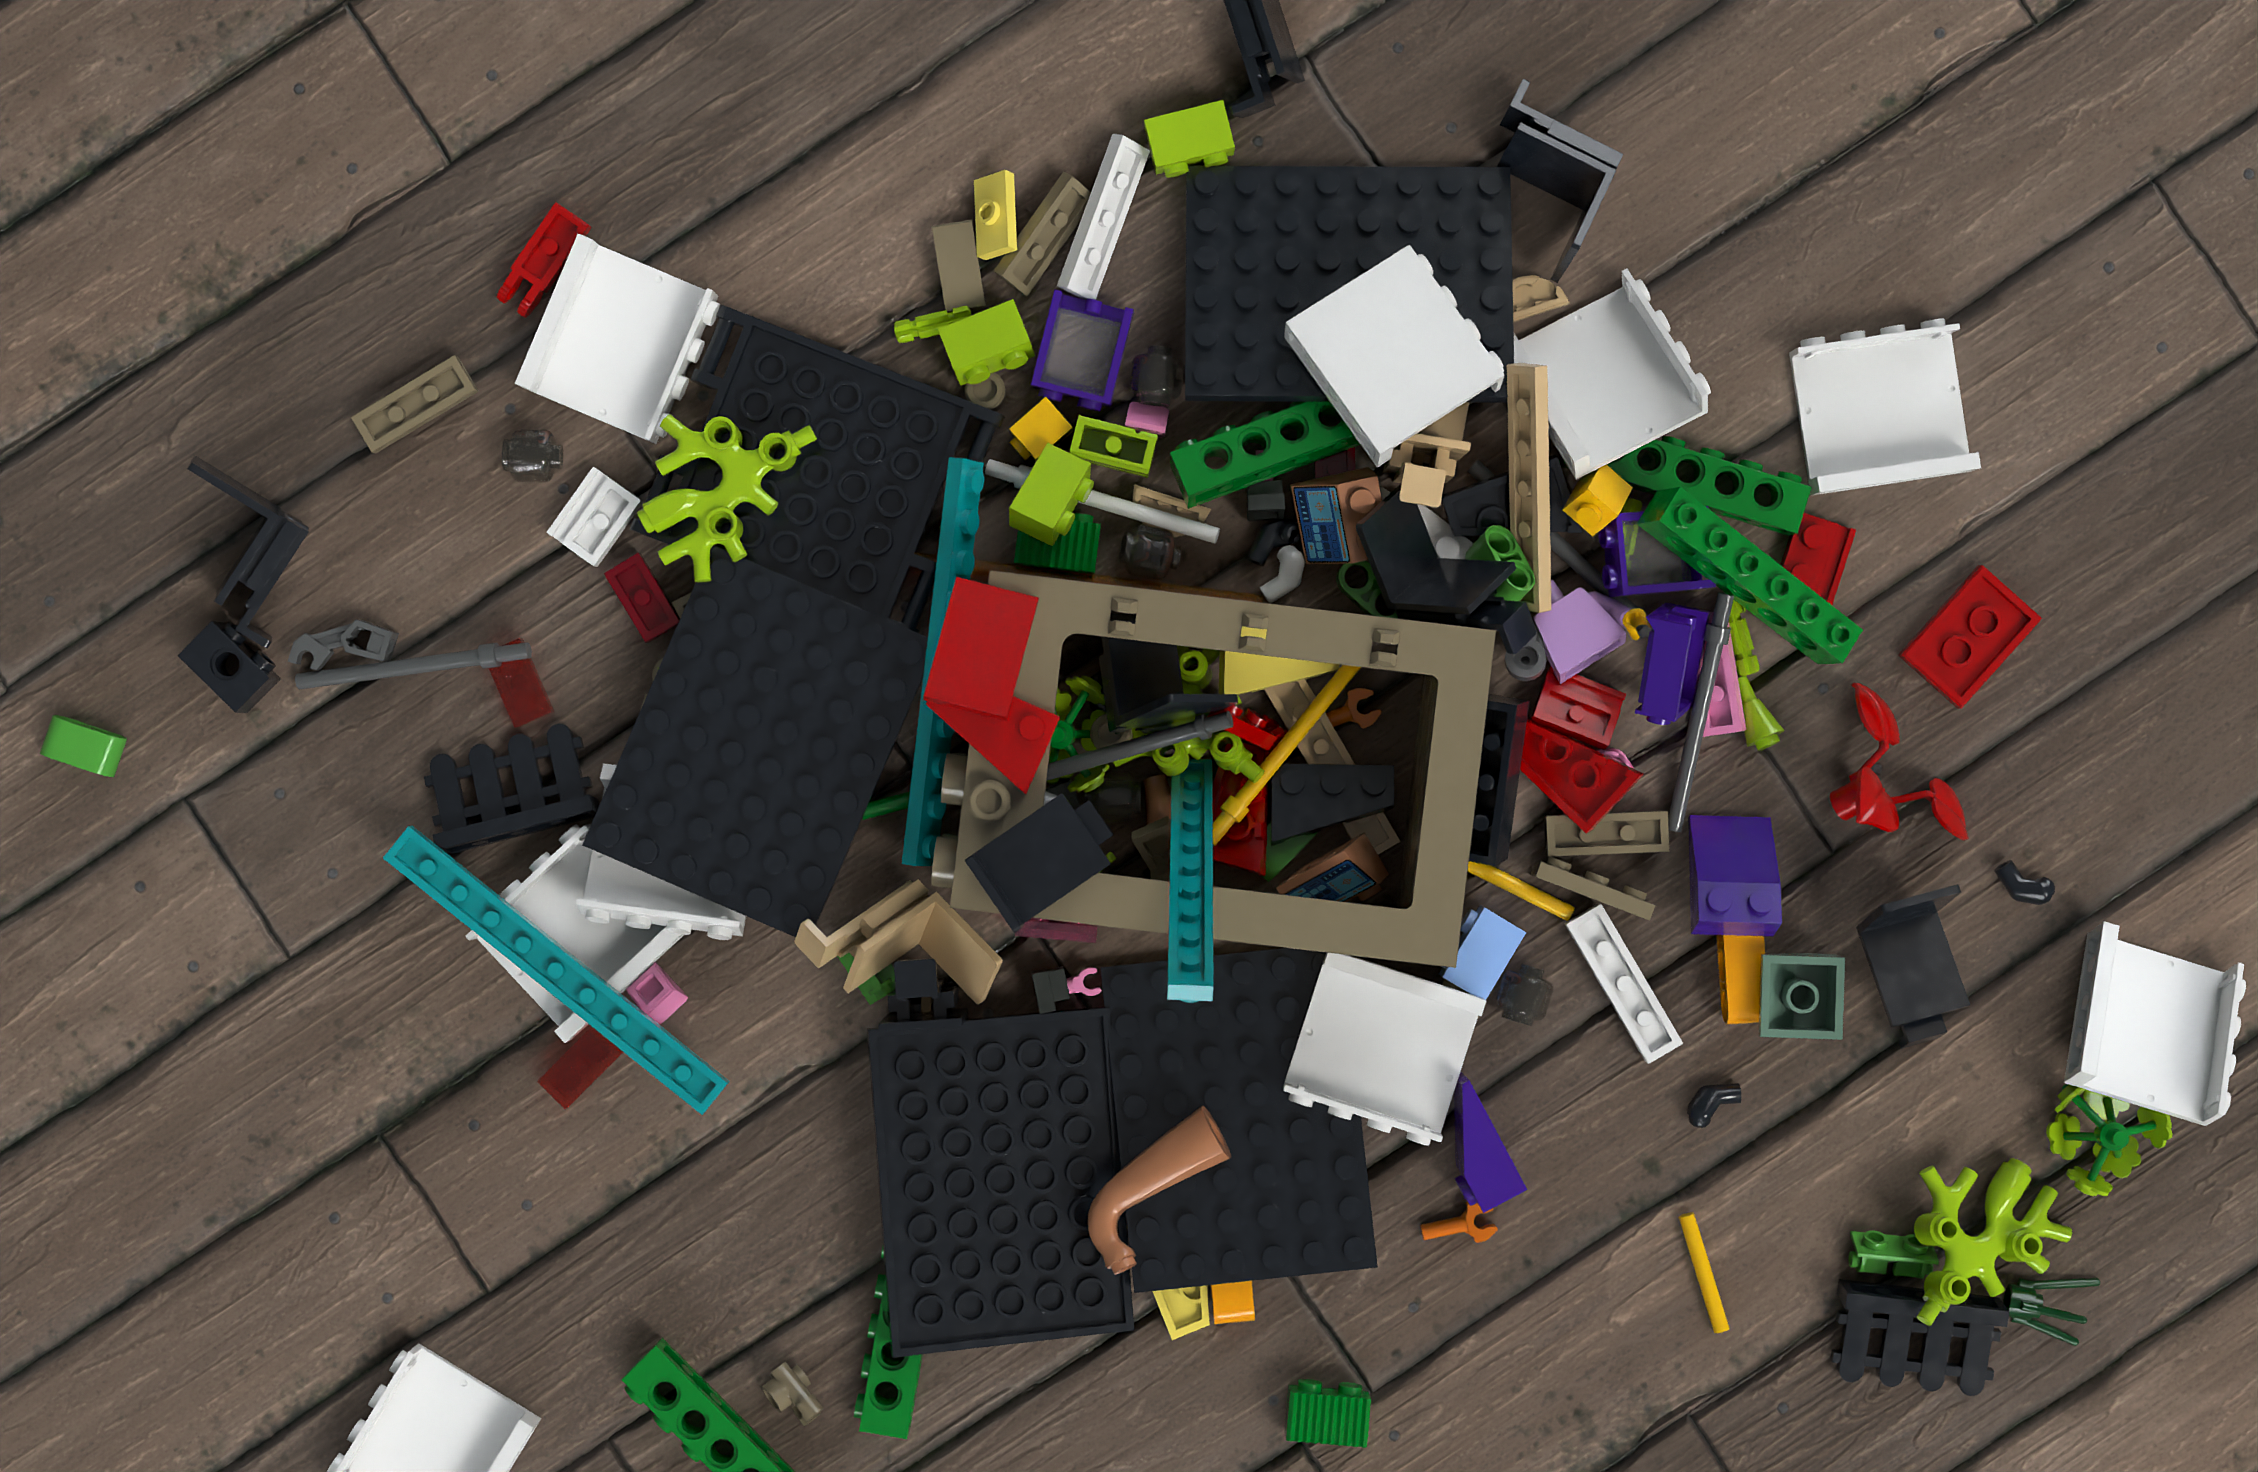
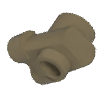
[761,1362,824,1427]

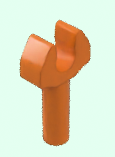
[1325,688,1381,729]
[1420,1201,1498,1243]

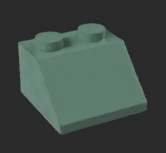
[1759,953,1845,1040]

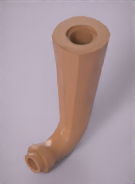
[1088,1106,1231,1275]

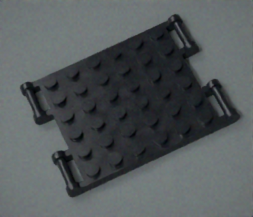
[630,305,1005,633]

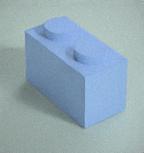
[1439,905,1526,1000]

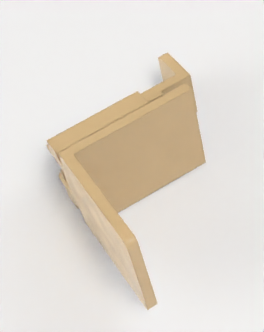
[1383,402,1471,508]
[795,879,1002,1004]

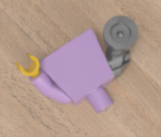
[1505,580,1652,684]

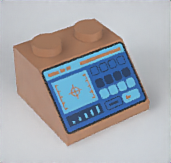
[1290,467,1382,564]
[1276,832,1389,902]

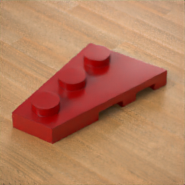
[926,696,1060,795]
[1520,719,1644,834]
[1212,742,1270,877]

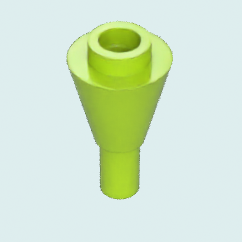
[1738,676,1785,751]

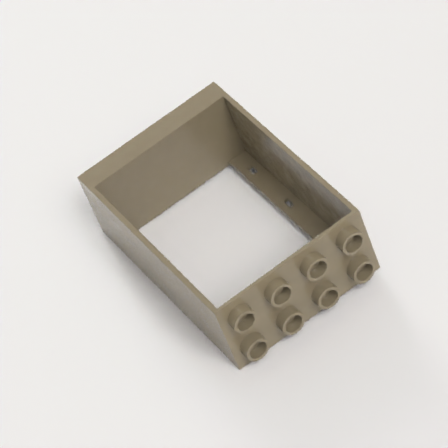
[931,571,1496,968]

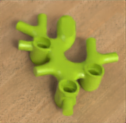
[637,414,817,582]
[1113,645,1264,783]
[1914,1158,2072,1326]

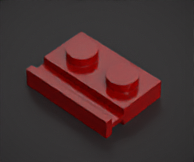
[1781,513,1856,605]
[1530,665,1626,750]

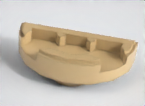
[1513,275,1570,323]
[1133,485,1211,538]

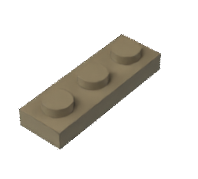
[994,172,1091,296]
[351,355,479,454]
[1544,811,1670,856]
[1530,856,1656,921]

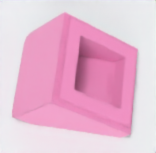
[1125,402,1169,438]
[626,963,688,1024]

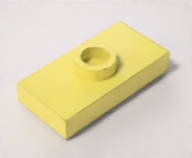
[974,170,1017,260]

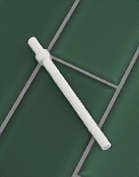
[985,459,1220,544]

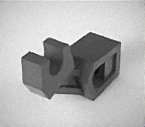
[288,619,399,671]

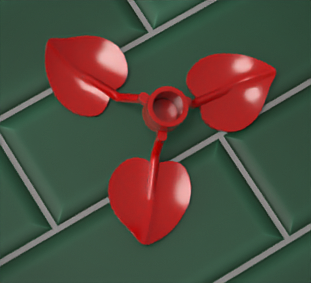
[1830,683,1969,841]

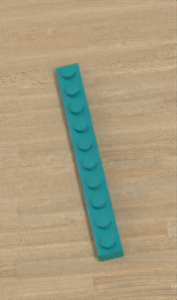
[902,457,984,866]
[1167,759,1213,1003]
[383,826,730,1115]

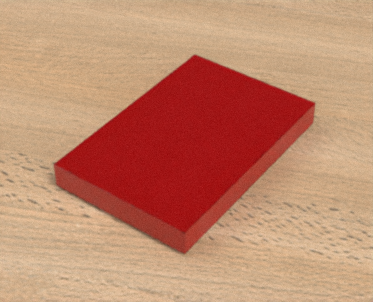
[1898,565,2042,709]
[923,577,1039,721]

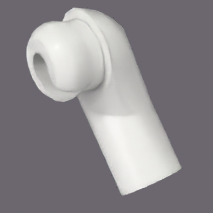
[1260,545,1305,604]

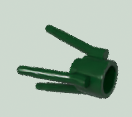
[2003,1278,2101,1346]

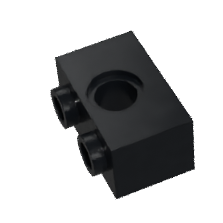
[178,621,281,713]

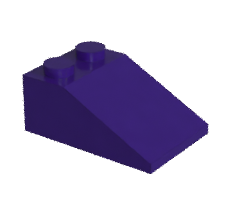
[1688,815,1782,937]
[1454,1071,1527,1213]

